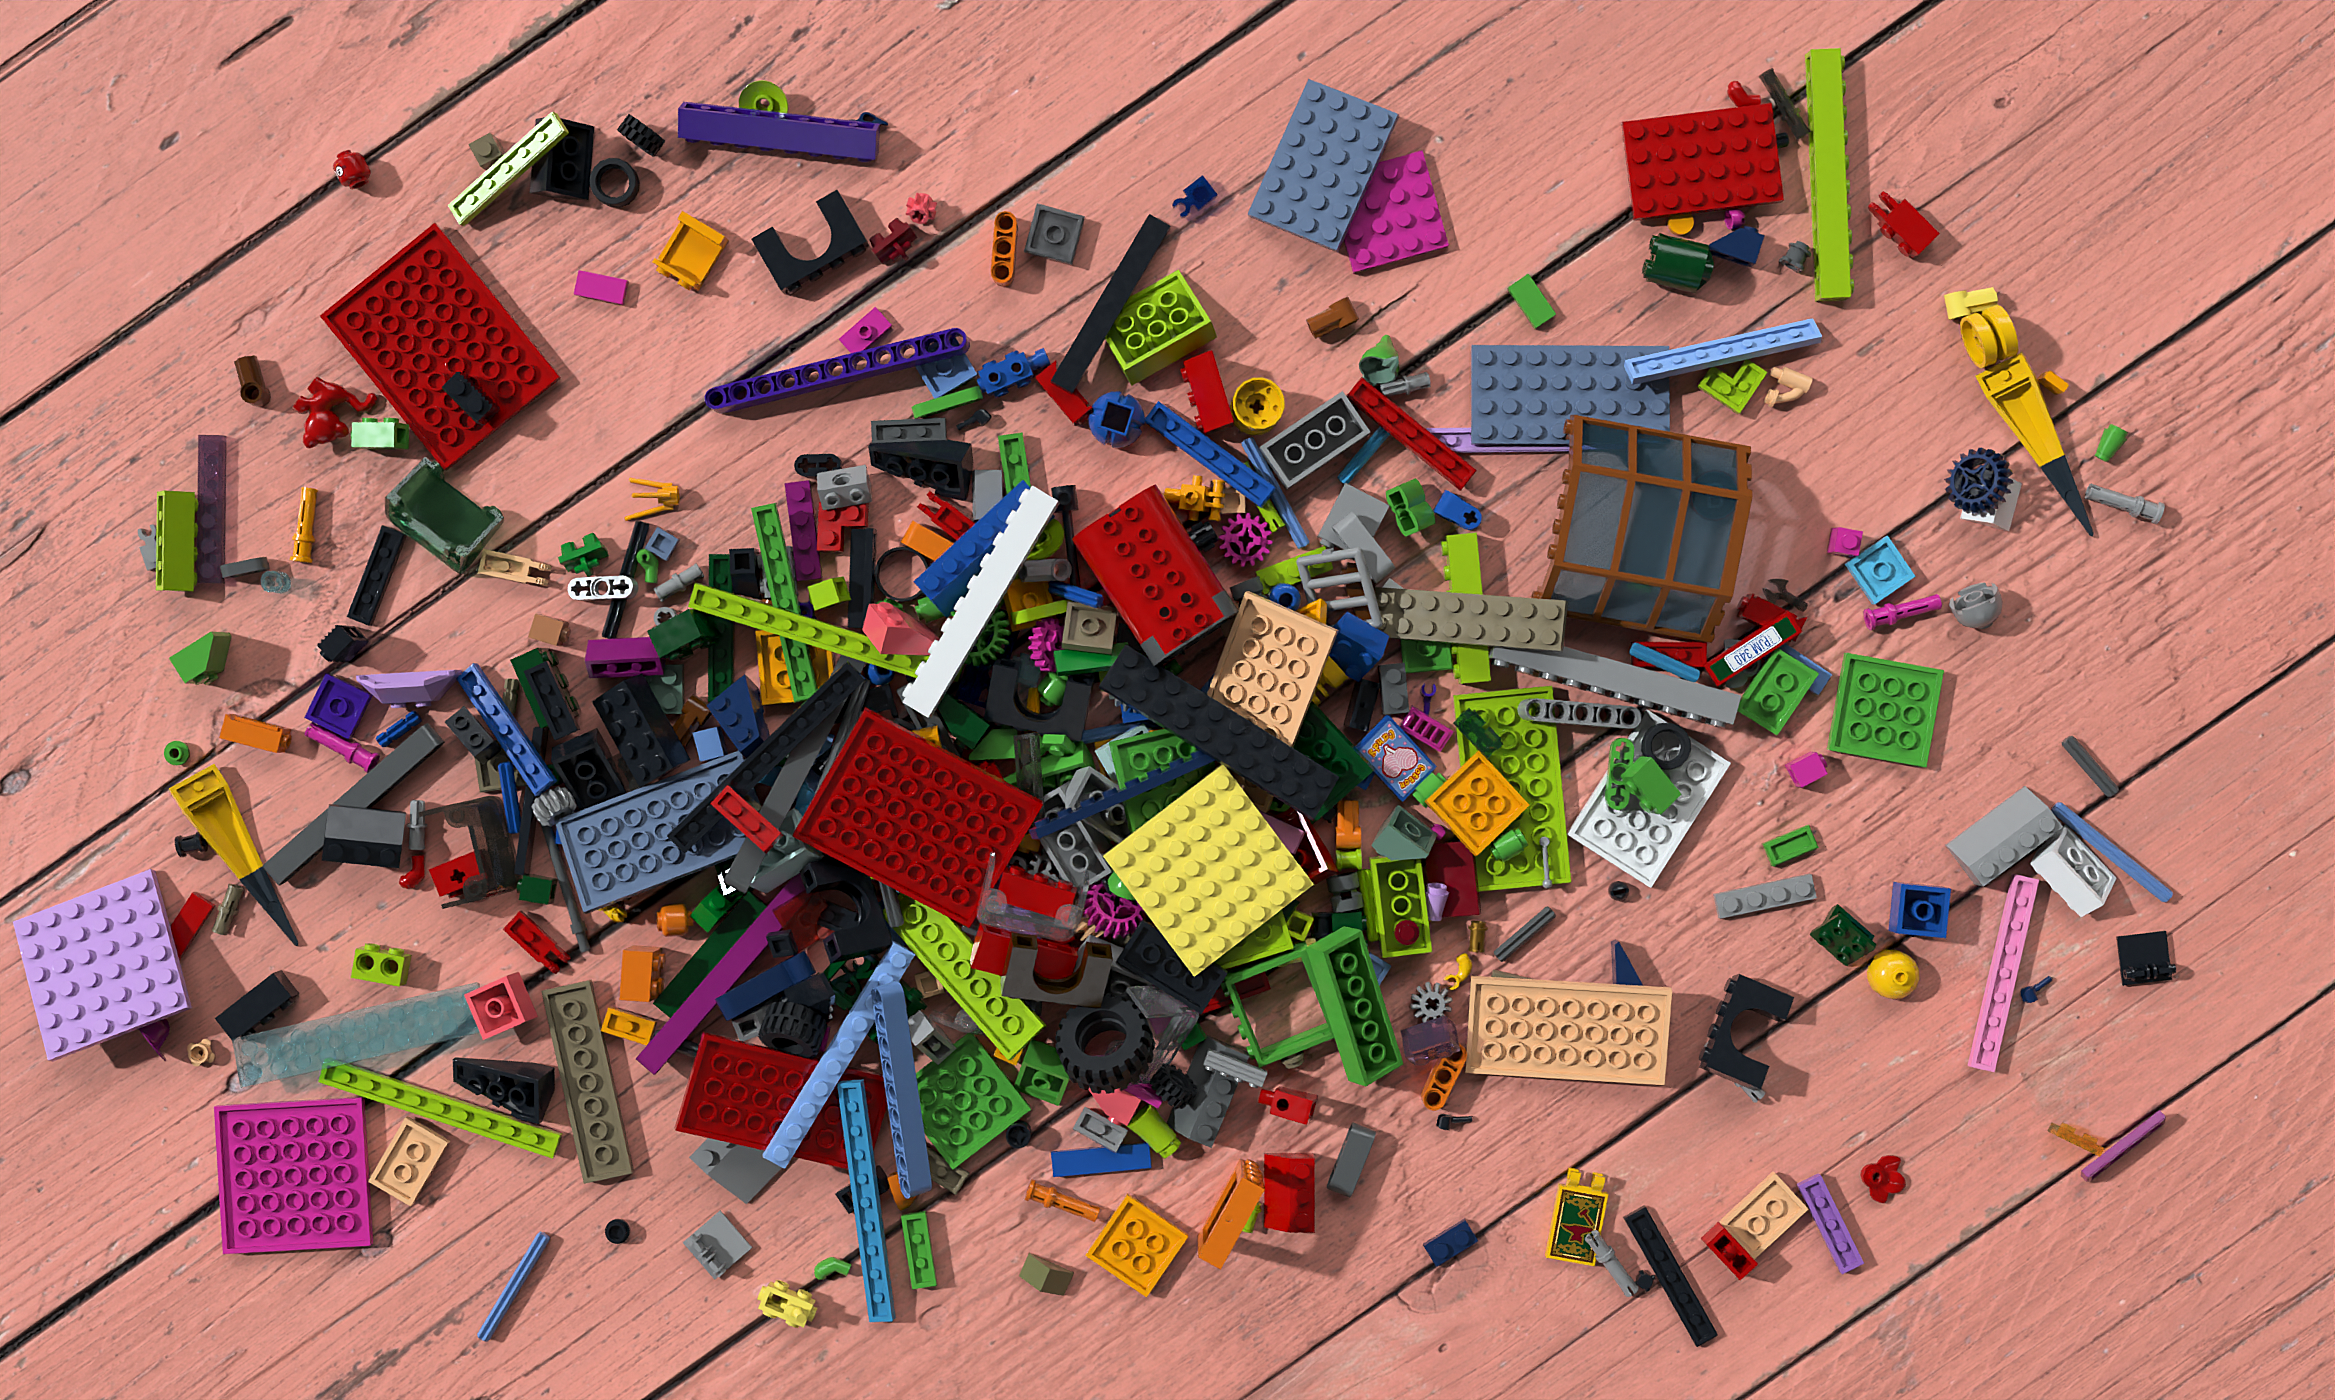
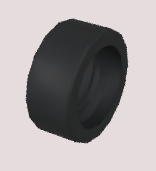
[590,158,640,208]
[1641,723,1691,770]

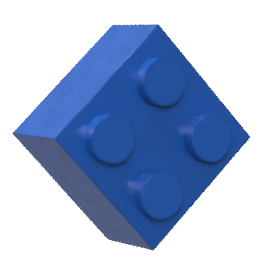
[1329,611,1389,682]
[1888,882,1951,938]

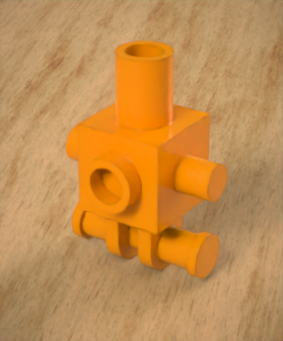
[1164,475,1225,521]

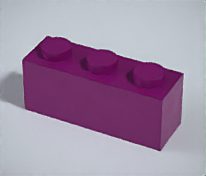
[585,637,666,678]

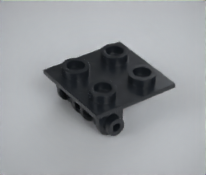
[2116,931,2176,986]

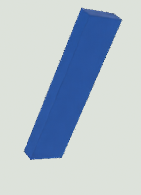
[1051,1142,1152,1177]

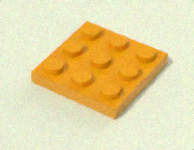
[755,630,834,705]
[1424,751,1529,856]
[1085,1193,1188,1298]

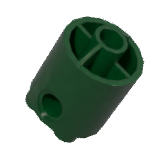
[1642,233,1714,293]

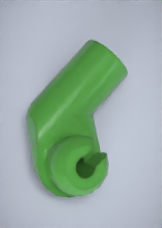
[636,549,658,583]

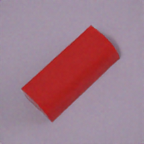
[970,923,1078,979]

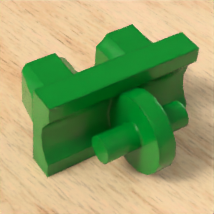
[558,533,609,577]

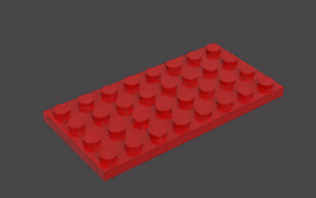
[675,1032,887,1169]

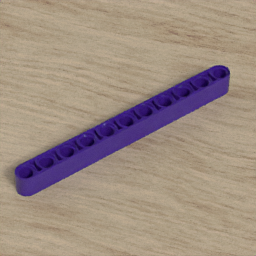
[705,328,970,414]

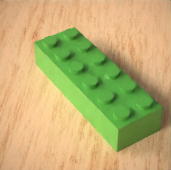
[1306,926,1403,1086]

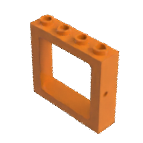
[1198,1159,1265,1270]

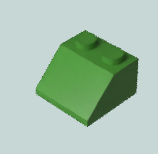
[169,631,232,685]
[1014,1039,1070,1106]

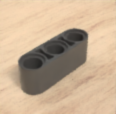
[1327,1122,1376,1198]

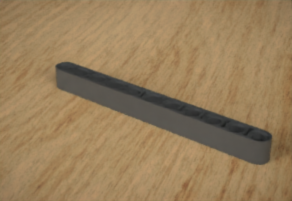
[723,655,866,893]

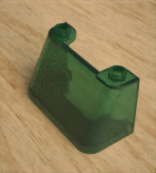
[385,457,504,574]

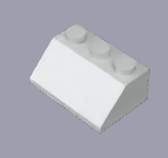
[2030,825,2117,917]

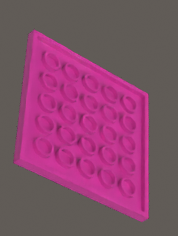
[214,1097,373,1254]

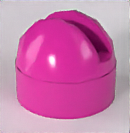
[1724,209,1745,230]

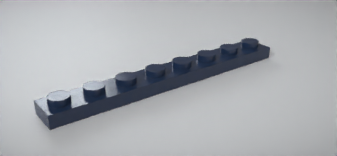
[1029,750,1215,839]

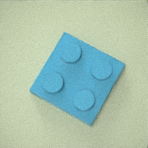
[1845,536,1916,605]

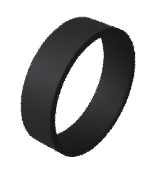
[875,547,929,602]

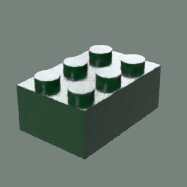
[510,648,579,728]

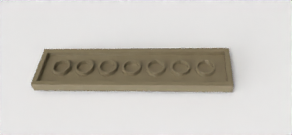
[1375,587,1568,652]
[541,979,634,1184]

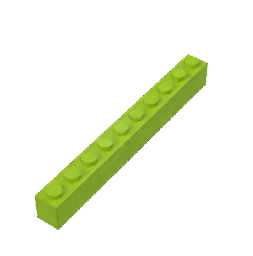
[1805,48,1854,302]

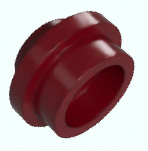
[1394,920,1419,945]

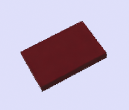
[1425,841,1481,918]

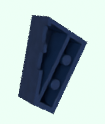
[706,674,770,758]

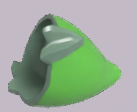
[1359,335,1399,387]

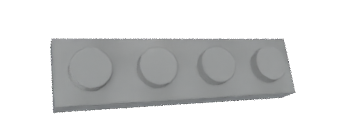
[1713,873,1817,919]

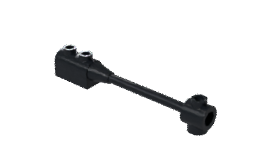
[1051,485,1100,683]

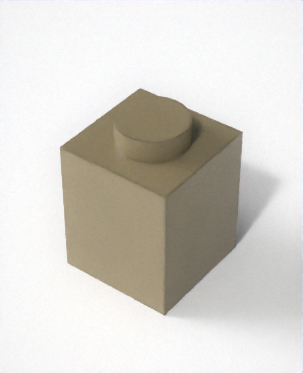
[468,133,505,170]

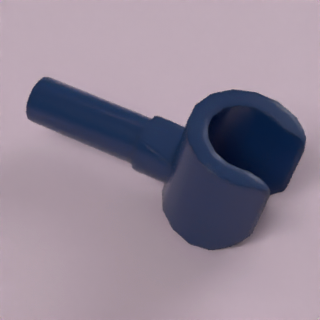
[2020,976,2052,1003]

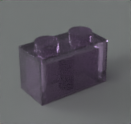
[1401,1015,1460,1066]

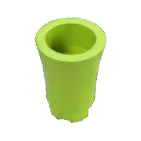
[1127,1103,1181,1159]

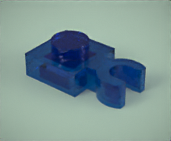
[1172,175,1218,219]

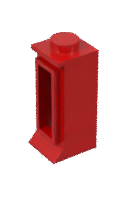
[1035,360,1093,425]
[1737,593,1807,642]

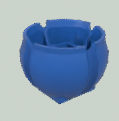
[1089,391,1145,448]

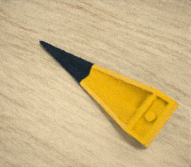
[1975,352,2094,537]
[169,764,298,946]

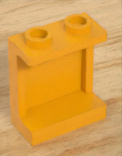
[652,211,729,291]

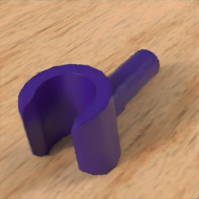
[1420,683,1436,715]

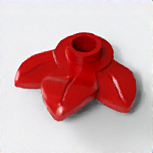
[1860,1155,1906,1203]

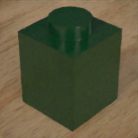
[517,874,558,905]

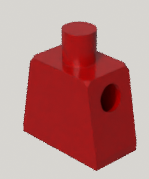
[1258,1086,1318,1125]

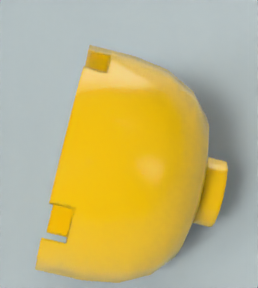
[1867,949,1920,999]

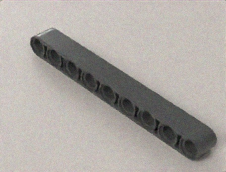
[263,723,445,886]

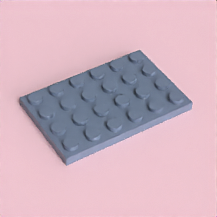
[1248,79,1399,253]

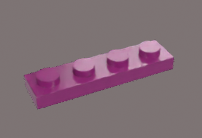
[784,480,823,582]

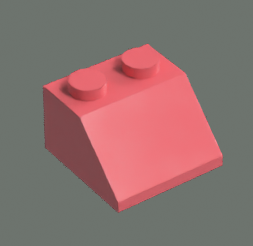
[464,972,538,1040]

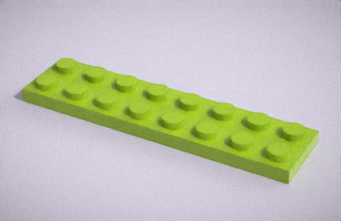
[883,893,1046,1060]

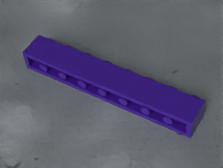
[678,101,880,162]

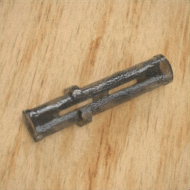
[1759,68,1811,140]

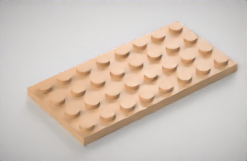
[1207,591,1339,813]
[1465,976,1672,1085]

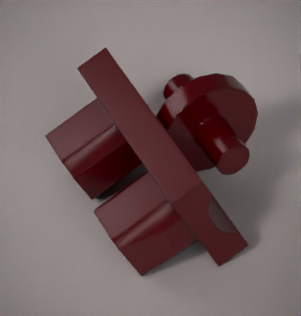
[869,218,918,264]

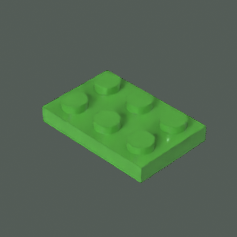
[1737,648,1819,735]

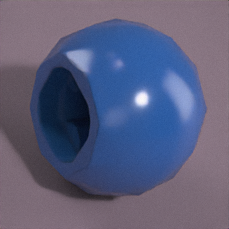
[864,662,896,686]

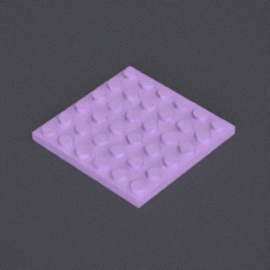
[13,869,192,1061]

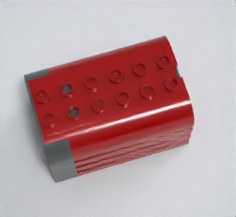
[1072,484,1239,666]

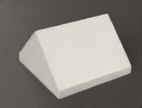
[1960,476,2022,531]

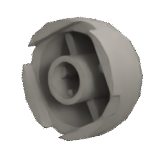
[1949,583,2003,629]

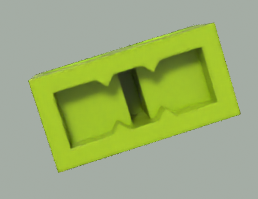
[351,943,412,987]

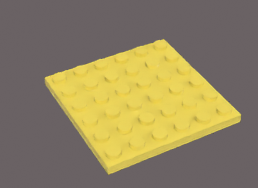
[1103,765,1314,977]

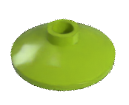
[739,80,788,113]
[1027,518,1064,560]

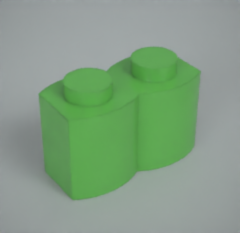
[1386,478,1435,537]

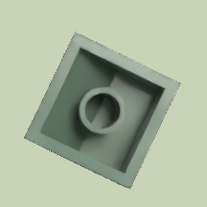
[1371,805,1437,861]

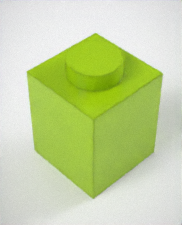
[807,576,851,610]

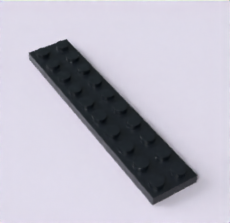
[1099,644,1339,821]

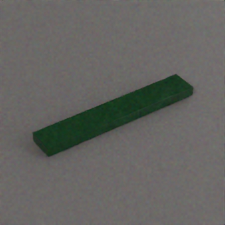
[708,554,734,702]
[653,891,768,1018]

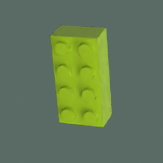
[1369,856,1432,958]

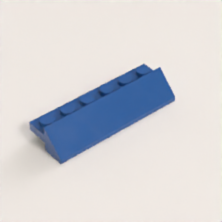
[913,480,1055,618]

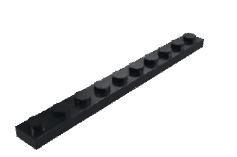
[667,661,865,853]

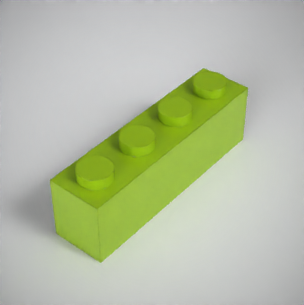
[156,490,198,592]

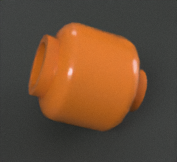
[656,903,693,937]

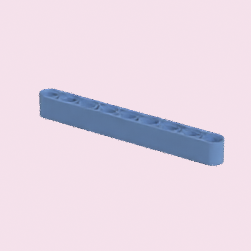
[871,981,932,1199]

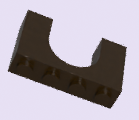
[1000,932,1113,1008]

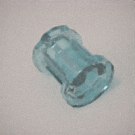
[261,571,291,593]

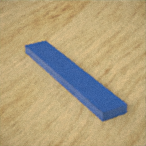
[1145,401,1276,509]
[456,663,557,796]

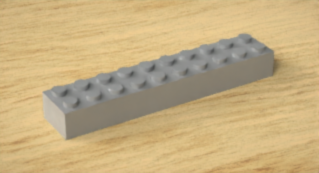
[1488,646,1741,728]

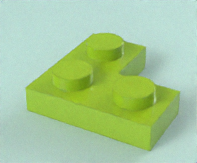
[1697,359,1767,414]

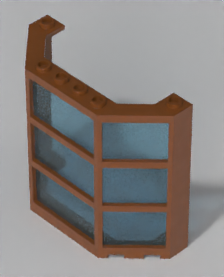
[1531,415,1753,643]

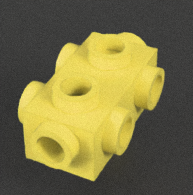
[757,1280,818,1328]

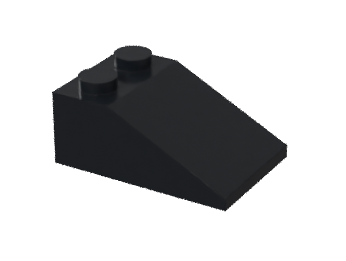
[551,728,628,811]

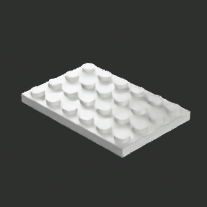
[1567,710,1731,888]

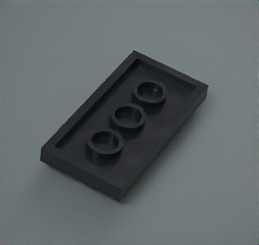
[1116,918,1228,1014]

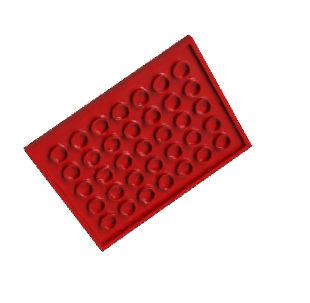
[320,223,561,471]
[792,707,1043,928]

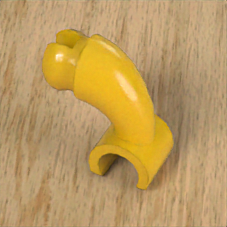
[598,905,627,923]
[1443,953,1472,990]

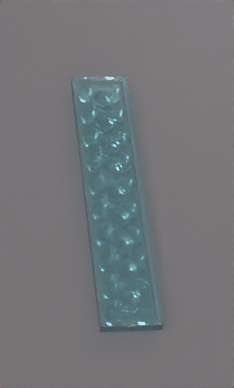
[232,982,480,1088]

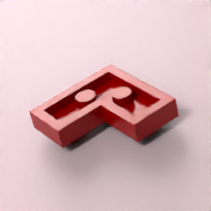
[817,502,869,552]

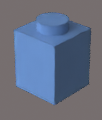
[693,726,728,762]

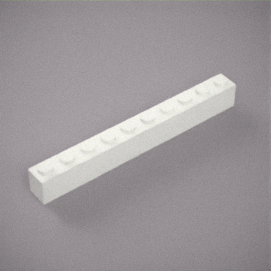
[902,486,1060,718]

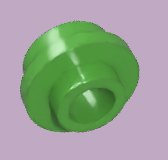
[164,741,190,765]

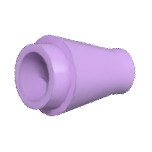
[1425,883,1449,921]

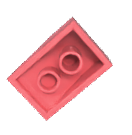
[862,602,940,655]

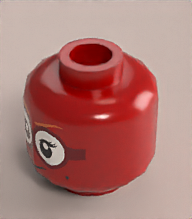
[333,150,371,189]

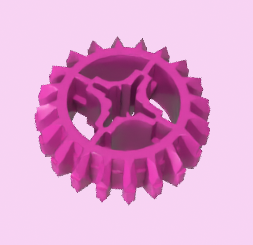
[1081,875,1147,939]

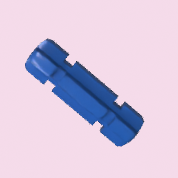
[376,711,422,747]

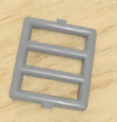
[1296,547,1383,628]

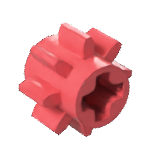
[906,193,937,224]

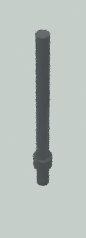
[540,823,591,953]

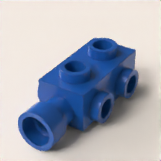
[977,348,1051,398]

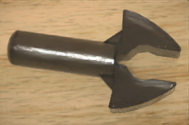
[1763,579,1808,612]

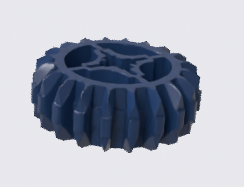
[1944,448,2014,515]

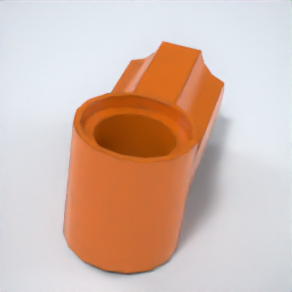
[1335,800,1361,849]

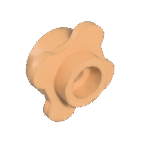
[187,1039,215,1067]

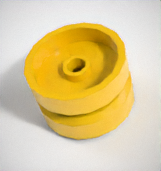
[1960,304,2018,368]

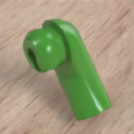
[814,1257,852,1280]

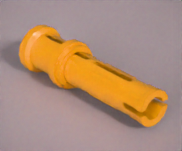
[290,487,318,563]

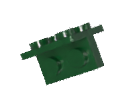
[1810,904,1877,966]

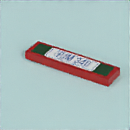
[1703,610,1802,687]

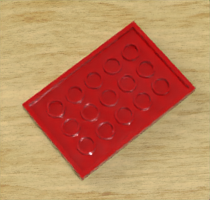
[1621,103,1784,221]

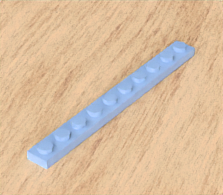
[762,941,915,1169]

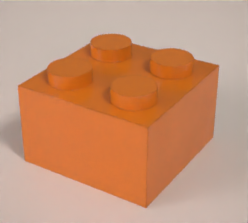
[619,945,666,1002]

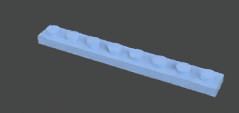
[1624,318,1822,385]

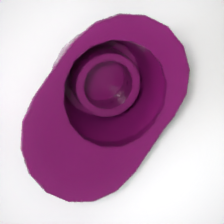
[138,1018,170,1061]

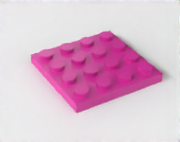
[1344,150,1449,274]

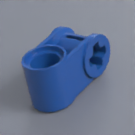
[1433,490,1482,530]

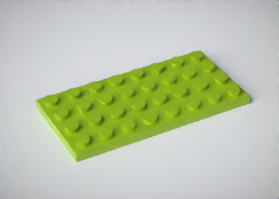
[1453,686,1571,891]

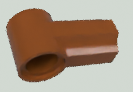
[1306,297,1359,339]

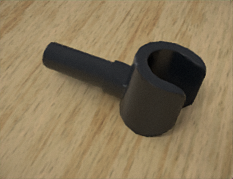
[956,409,992,431]
[1436,1114,1472,1130]

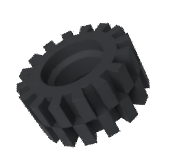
[617,114,665,157]
[1150,1063,1197,1109]

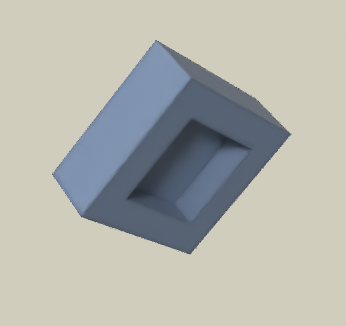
[645,527,680,561]

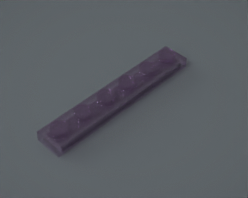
[196,435,226,584]

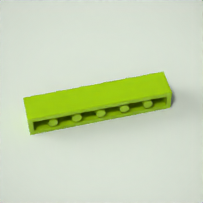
[1441,532,1491,684]

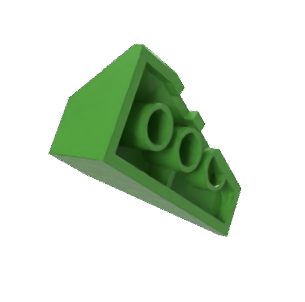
[1004,740,1096,798]

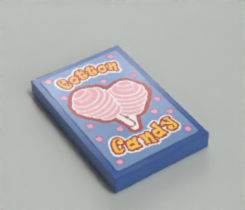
[1355,714,1437,802]

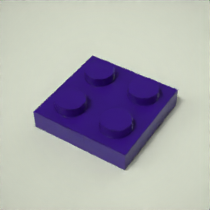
[304,673,373,739]

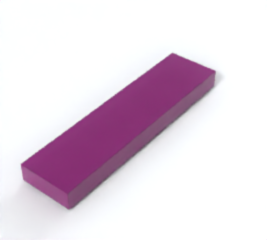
[2081,1110,2166,1182]

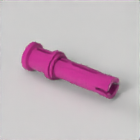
[1863,594,1942,630]
[305,722,380,773]

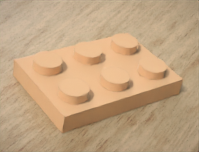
[368,1116,450,1206]
[1719,1172,1808,1260]

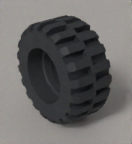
[1055,994,1155,1094]

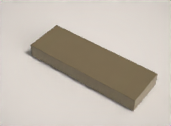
[894,1145,969,1195]

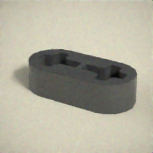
[220,557,270,579]

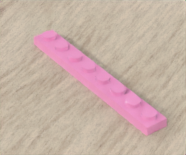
[1968,874,2039,1072]

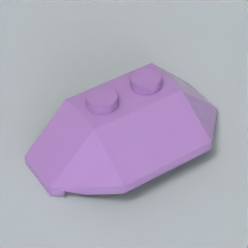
[356,670,462,708]

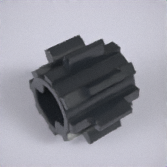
[1188,521,1219,552]

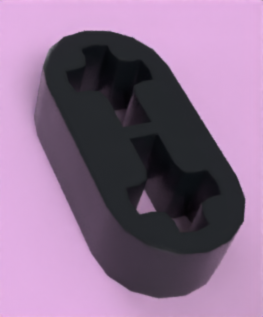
[794,454,843,478]

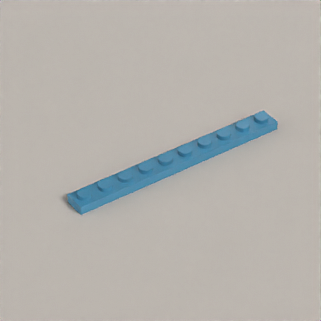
[837,1080,896,1322]

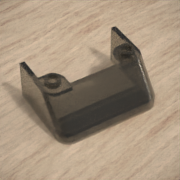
[418,795,522,909]

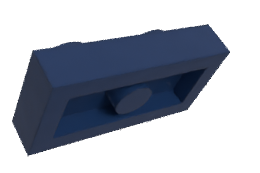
[1423,1218,1478,1267]

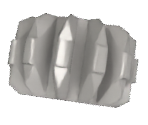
[531,786,577,826]
[1410,982,1453,1024]

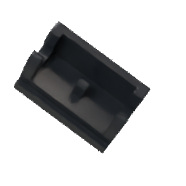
[1343,678,1381,732]

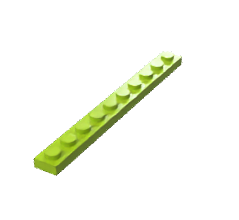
[688,583,930,678]
[318,1057,562,1159]

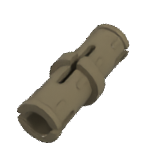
[212,884,244,935]

